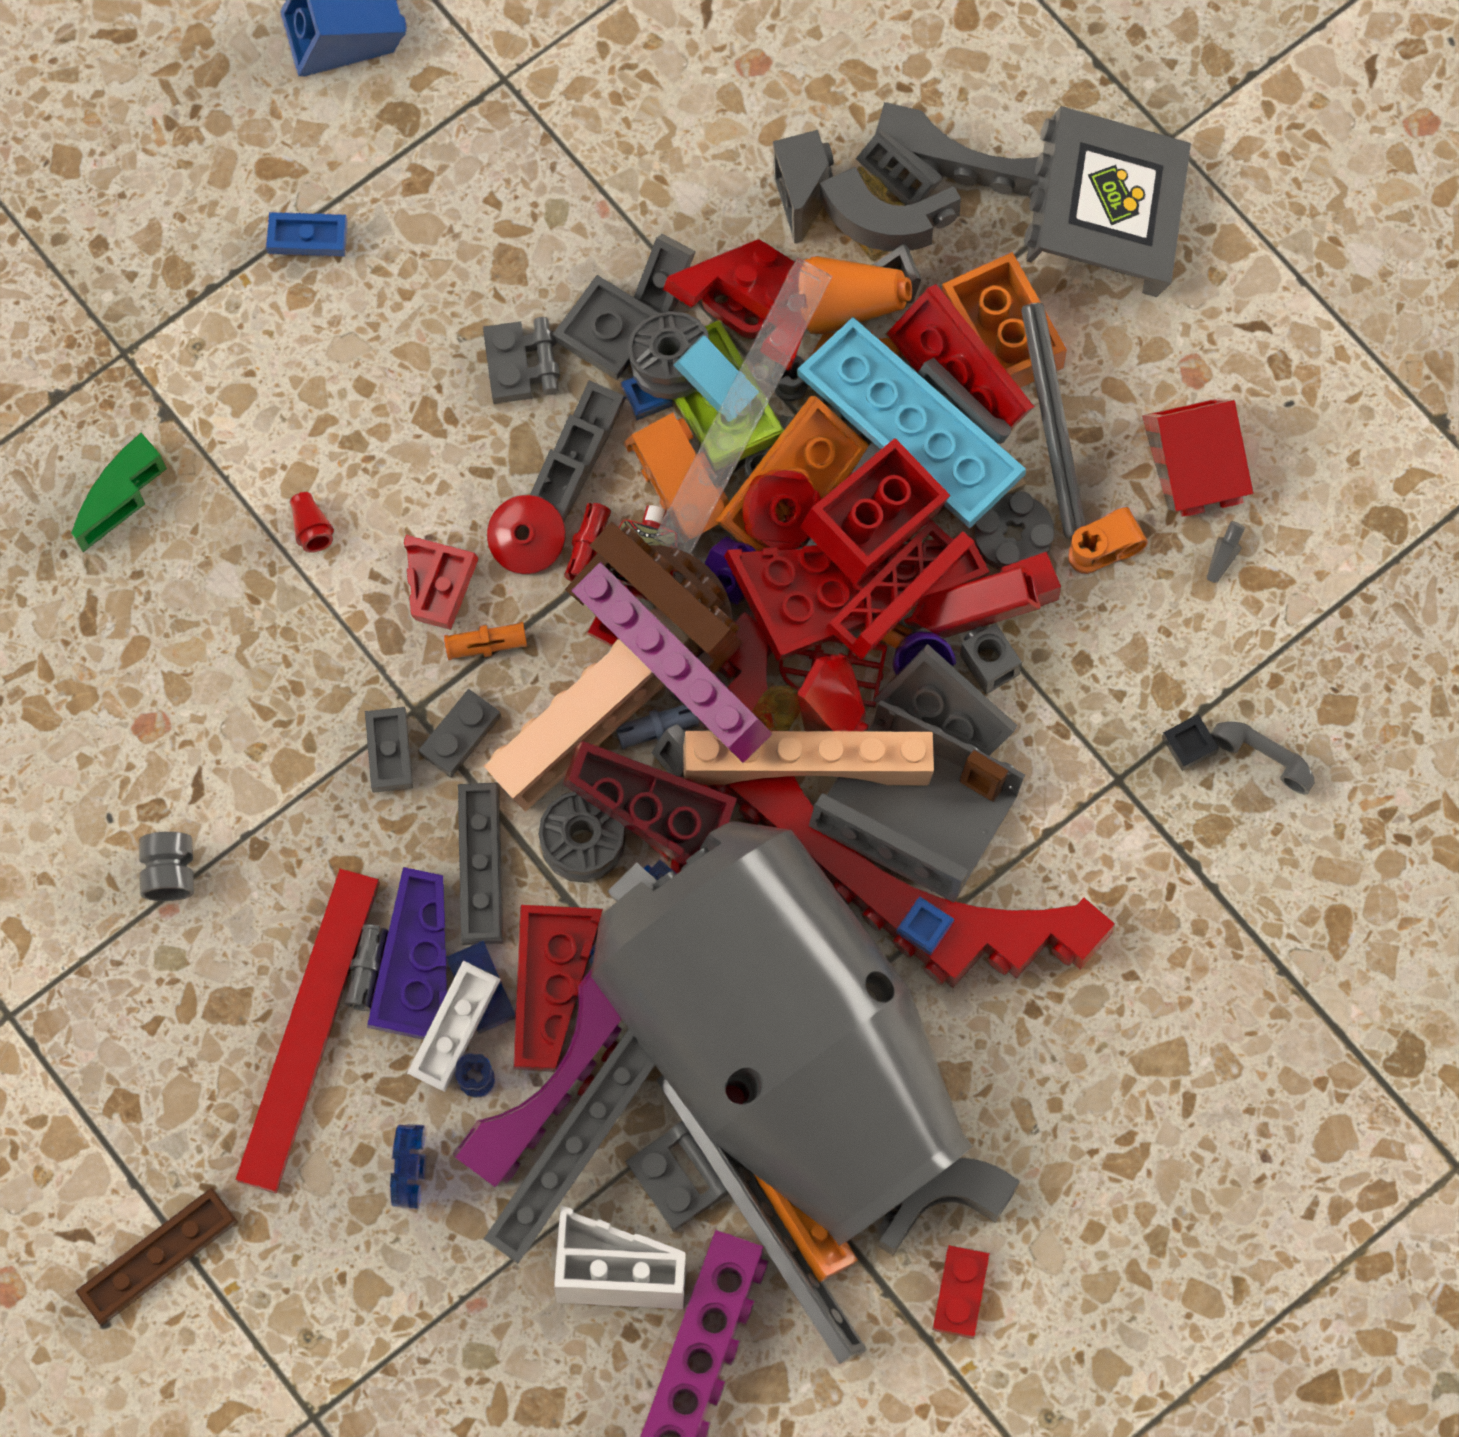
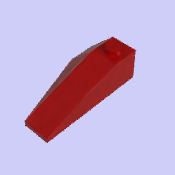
[797,653,869,732]

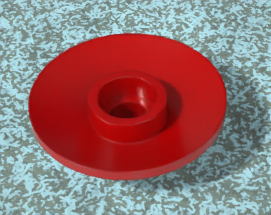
[487,495,566,574]

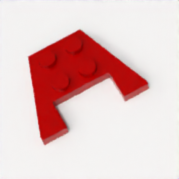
[663,239,807,371]

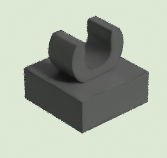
[651,724,693,778]

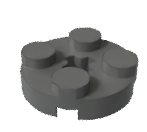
[974,491,1054,569]

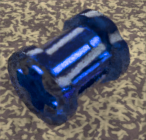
[455,1053,495,1098]

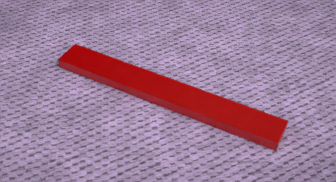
[235,868,380,1194]

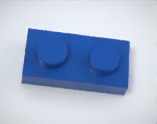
[266,212,348,256]

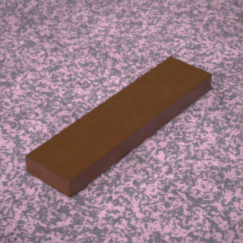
[75,1187,238,1326]

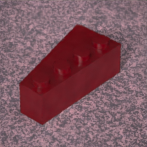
[563,741,737,867]

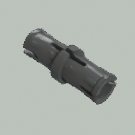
[344,924,388,1011]

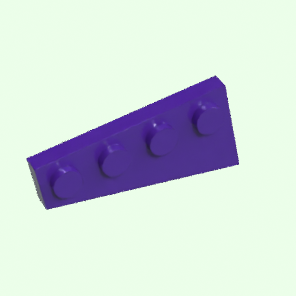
[367,867,447,1040]

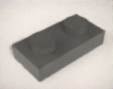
[418,689,501,778]
[365,707,413,793]

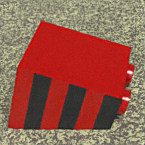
[1142,398,1254,517]

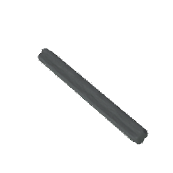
[1021,302,1086,538]

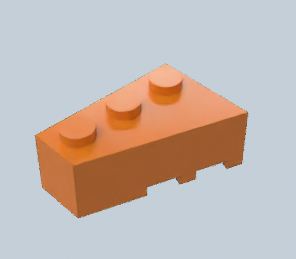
[623,412,729,543]

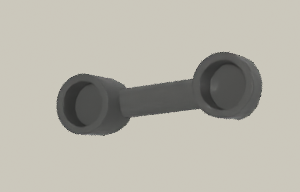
[1211,721,1315,795]

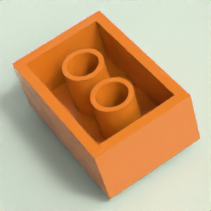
[942,252,1067,388]

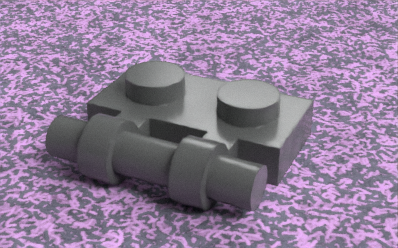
[483,317,560,404]

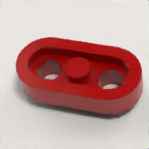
[702,287,771,339]

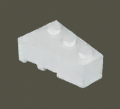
[554,1205,686,1309]

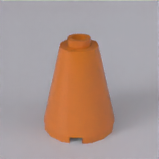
[798,256,912,335]

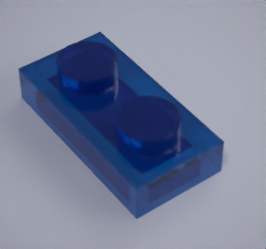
[446,941,515,1034]

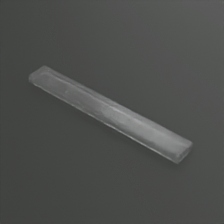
[653,257,832,554]

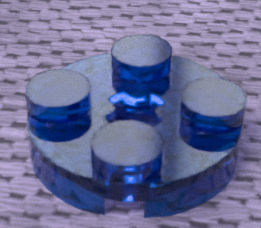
[390,1124,427,1210]

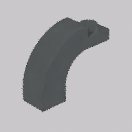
[820,167,961,252]
[877,1158,1020,1256]

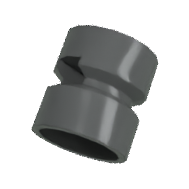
[139,832,194,901]

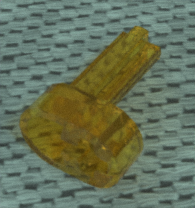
[752,685,801,731]

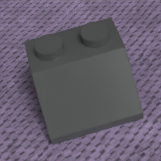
[773,130,834,244]

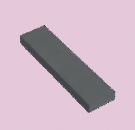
[458,782,503,945]

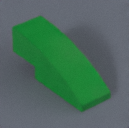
[71,433,167,552]

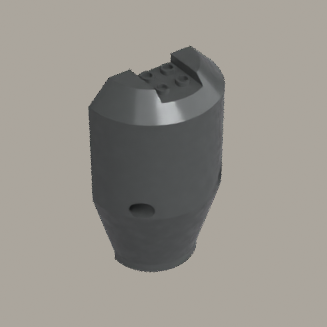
[591,821,973,1246]

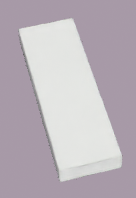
[407,961,501,1092]

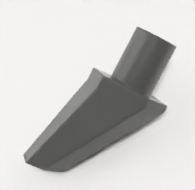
[1207,521,1245,583]

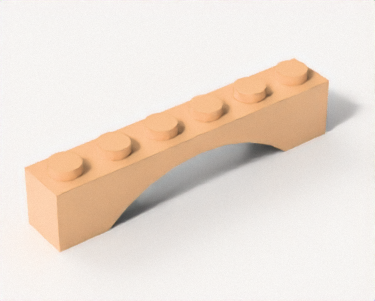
[683,731,934,785]

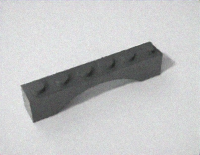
[873,102,1039,199]

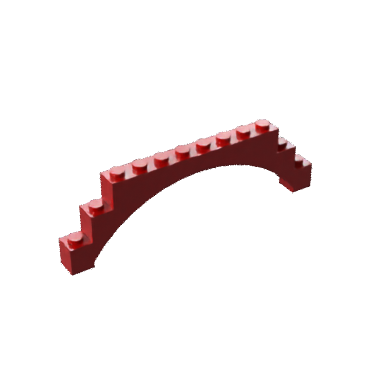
[709,611,1115,988]

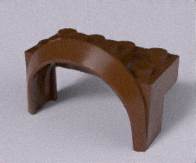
[565,521,743,674]

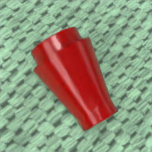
[289,492,334,553]

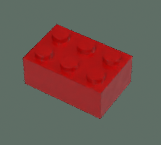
[800,438,951,585]

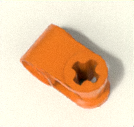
[1068,507,1148,574]

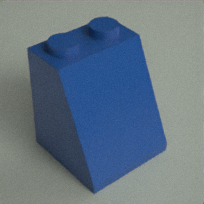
[280,0,407,77]

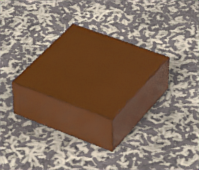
[959,750,1009,802]

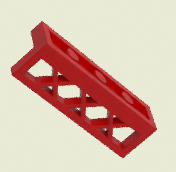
[826,520,974,660]

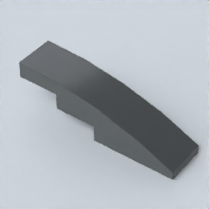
[530,380,627,521]

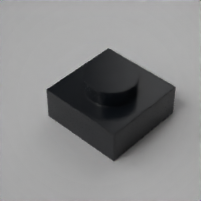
[1162,714,1219,771]

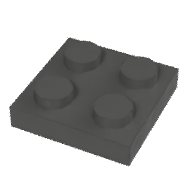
[552,275,658,380]

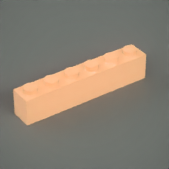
[484,608,703,812]

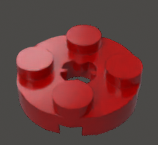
[743,469,822,550]

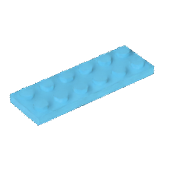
[797,317,1026,528]

